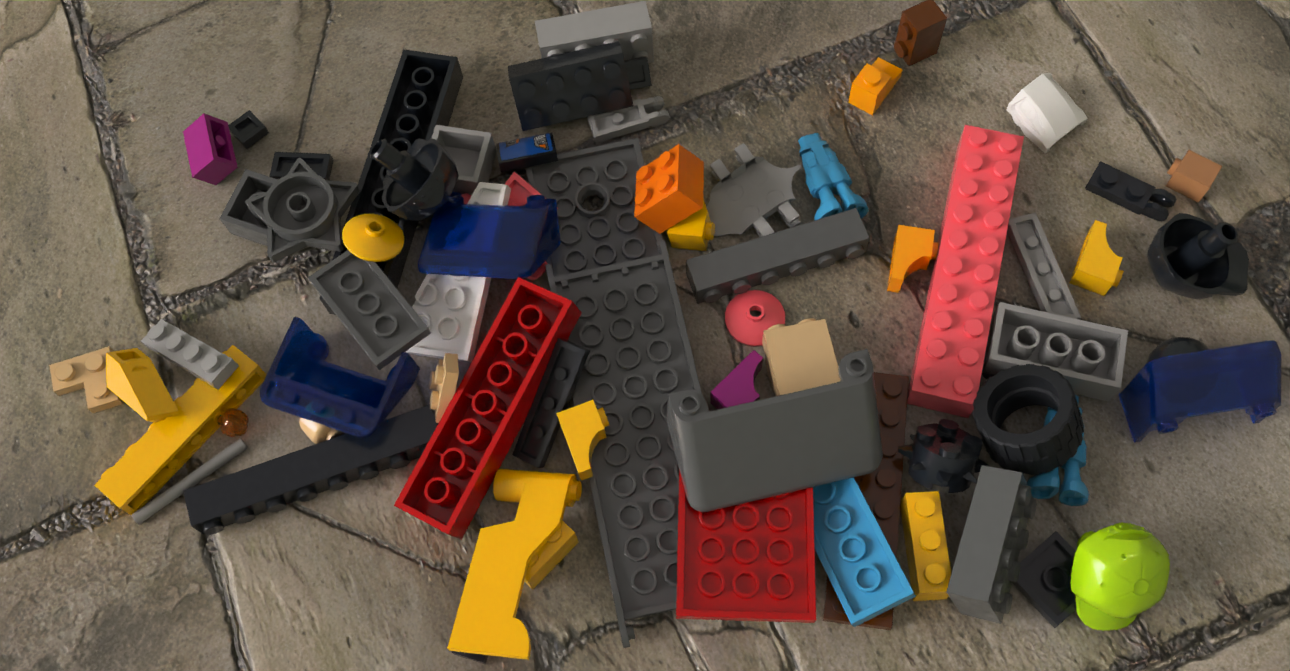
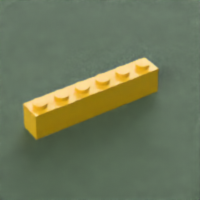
[94,345,268,515]

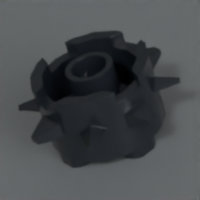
[898,419,989,493]

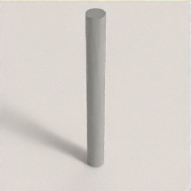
[131,438,248,525]

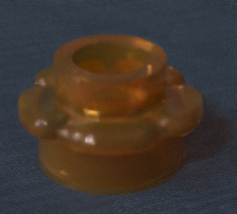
[217,408,249,437]

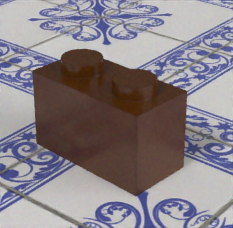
[894,0,947,66]

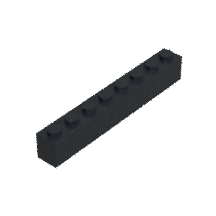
[183,404,438,535]

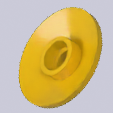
[342,214,404,262]

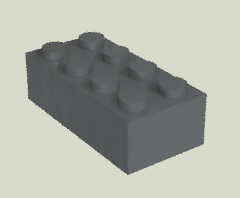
[946,465,1037,624]

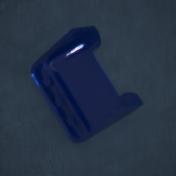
[418,192,560,279]
[260,317,420,438]

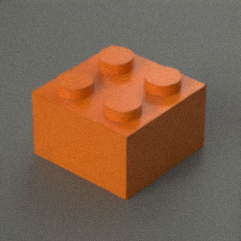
[634,144,704,234]

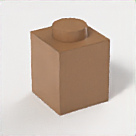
[1166,150,1222,203]

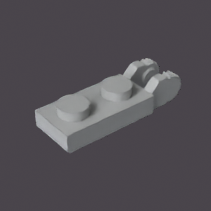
[587,96,670,143]

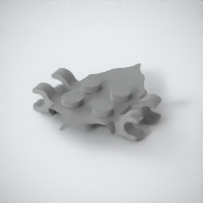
[706,143,801,237]

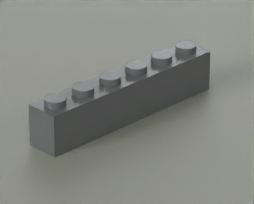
[686,208,870,304]

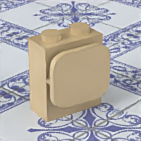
[762,318,841,396]

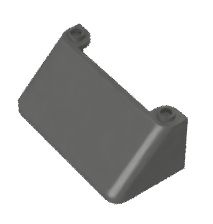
[667,349,883,512]

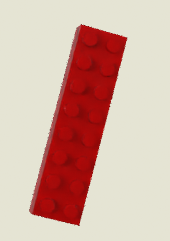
[394,277,582,540]

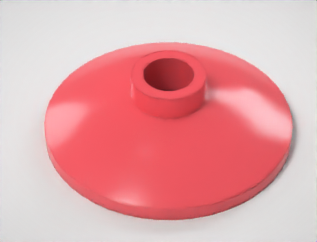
[725,290,785,346]

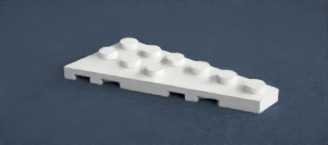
[404,182,511,363]

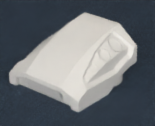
[1006,73,1088,153]

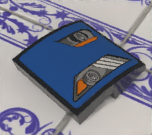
[496,132,558,172]

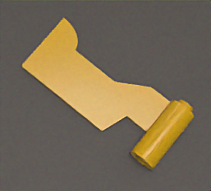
[447,469,582,660]

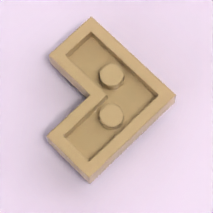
[49,346,124,413]
[429,353,459,423]

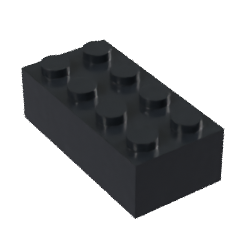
[508,41,634,131]

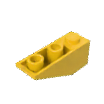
[106,348,178,422]

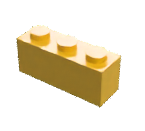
[900,491,951,601]

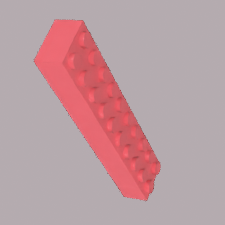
[907,125,1024,418]

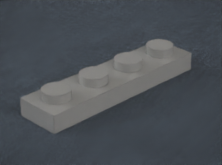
[1007,212,1081,320]
[141,319,239,390]

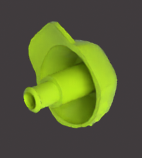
[1070,522,1170,631]

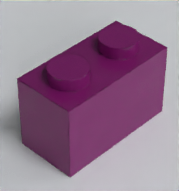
[183,113,238,185]

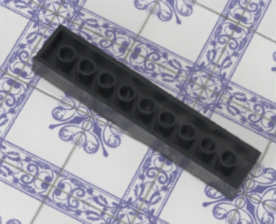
[319,49,463,315]

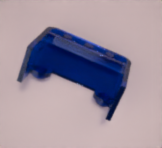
[1119,340,1282,442]

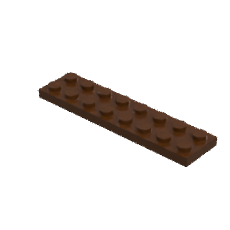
[823,372,909,630]

